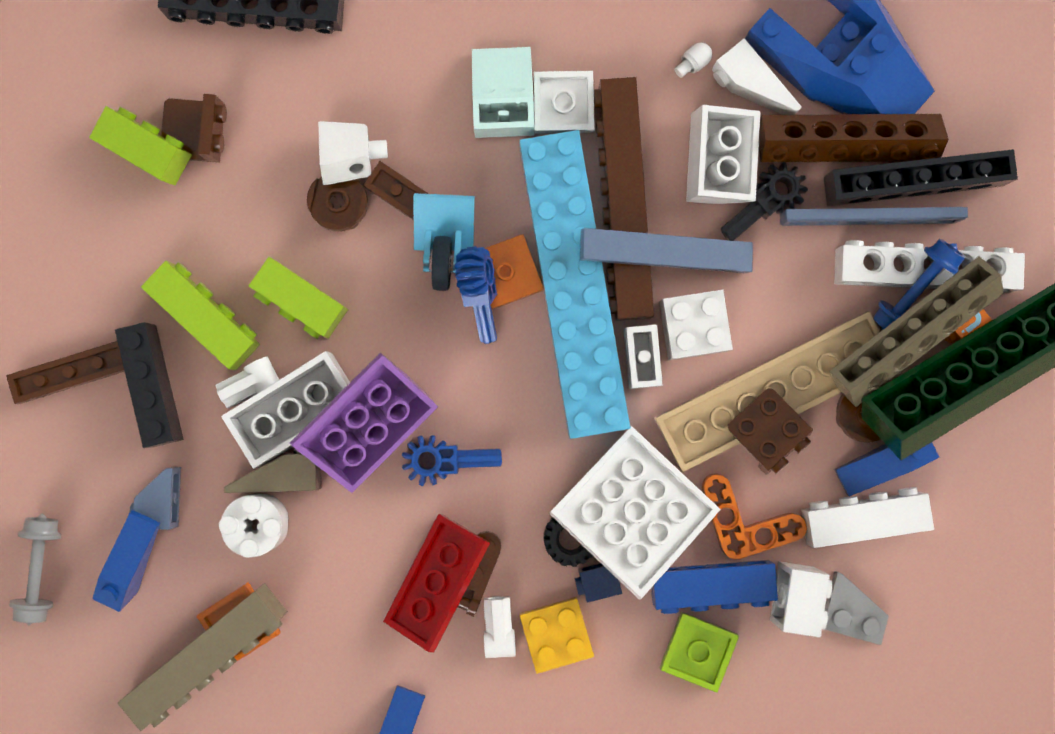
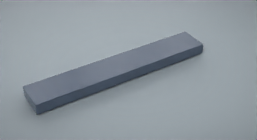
[780,207,968,226]
[580,228,753,273]

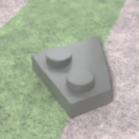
[824,571,889,645]

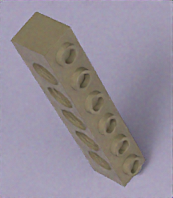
[830,256,1004,407]

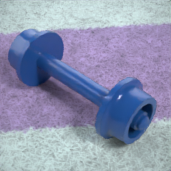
[873,239,965,330]

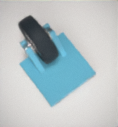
[413,193,475,291]

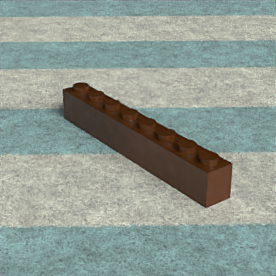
[594,77,654,321]

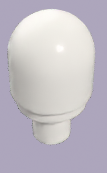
[674,42,712,78]

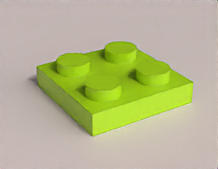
[659,611,739,693]

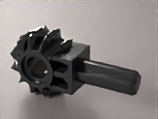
[721,162,808,241]

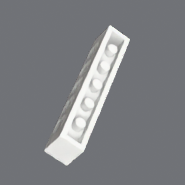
[834,240,1025,293]

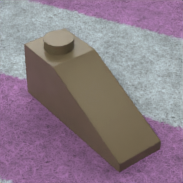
[224,448,321,493]

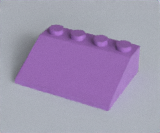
[290,353,438,493]

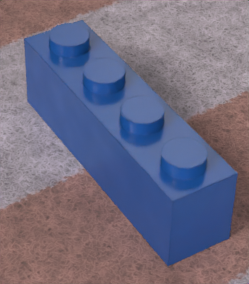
[651,560,778,614]

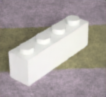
[801,487,934,548]

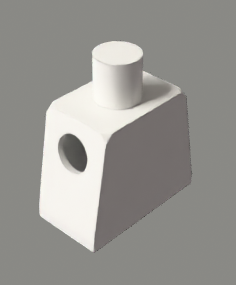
[318,121,388,185]

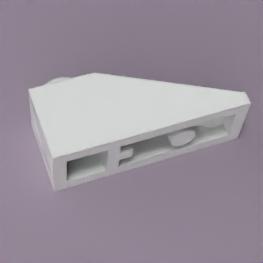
[712,38,802,115]

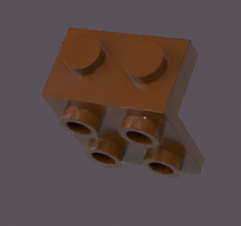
[161,94,227,163]
[728,388,813,475]

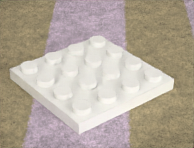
[549,426,721,600]

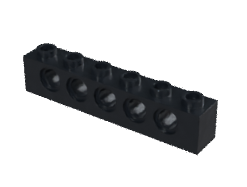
[158,0,344,34]
[823,149,1018,206]

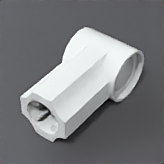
[215,357,279,408]
[484,596,516,658]

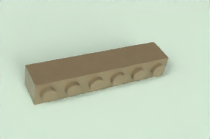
[118,583,288,731]

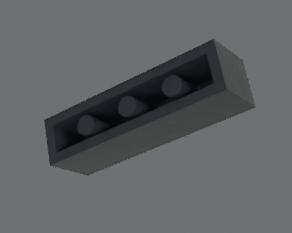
[115,322,184,448]

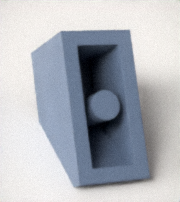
[129,467,181,530]

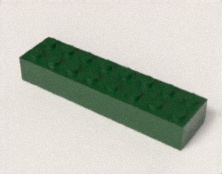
[862,283,1055,460]

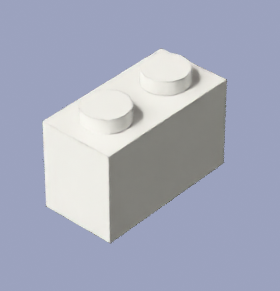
[623,325,663,389]

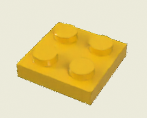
[519,597,594,674]

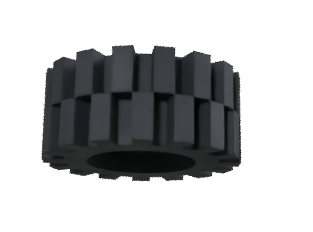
[544,517,593,567]

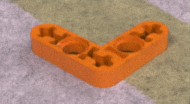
[702,474,807,559]

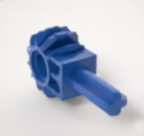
[454,246,497,344]
[402,435,502,486]

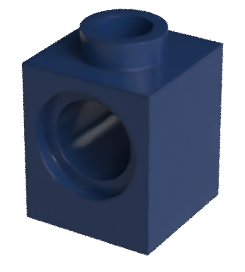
[574,563,622,603]

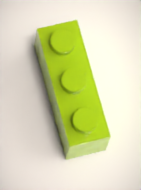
[89,106,192,186]
[249,256,348,339]

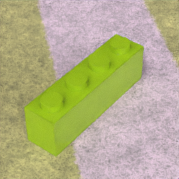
[141,260,260,370]

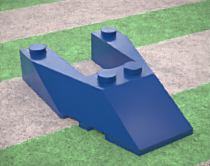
[745,0,935,114]

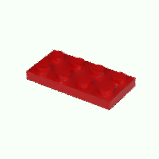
[383,514,490,652]

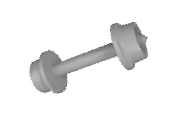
[9,513,61,626]

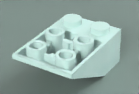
[472,47,535,138]

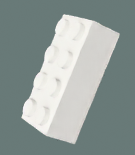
[221,351,350,469]

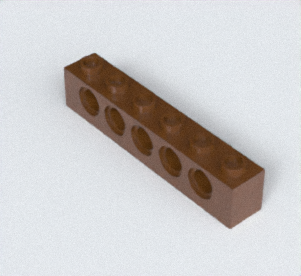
[758,114,949,162]

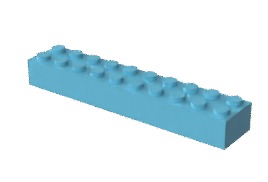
[519,130,631,439]

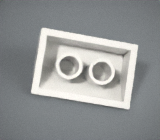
[686,105,760,204]

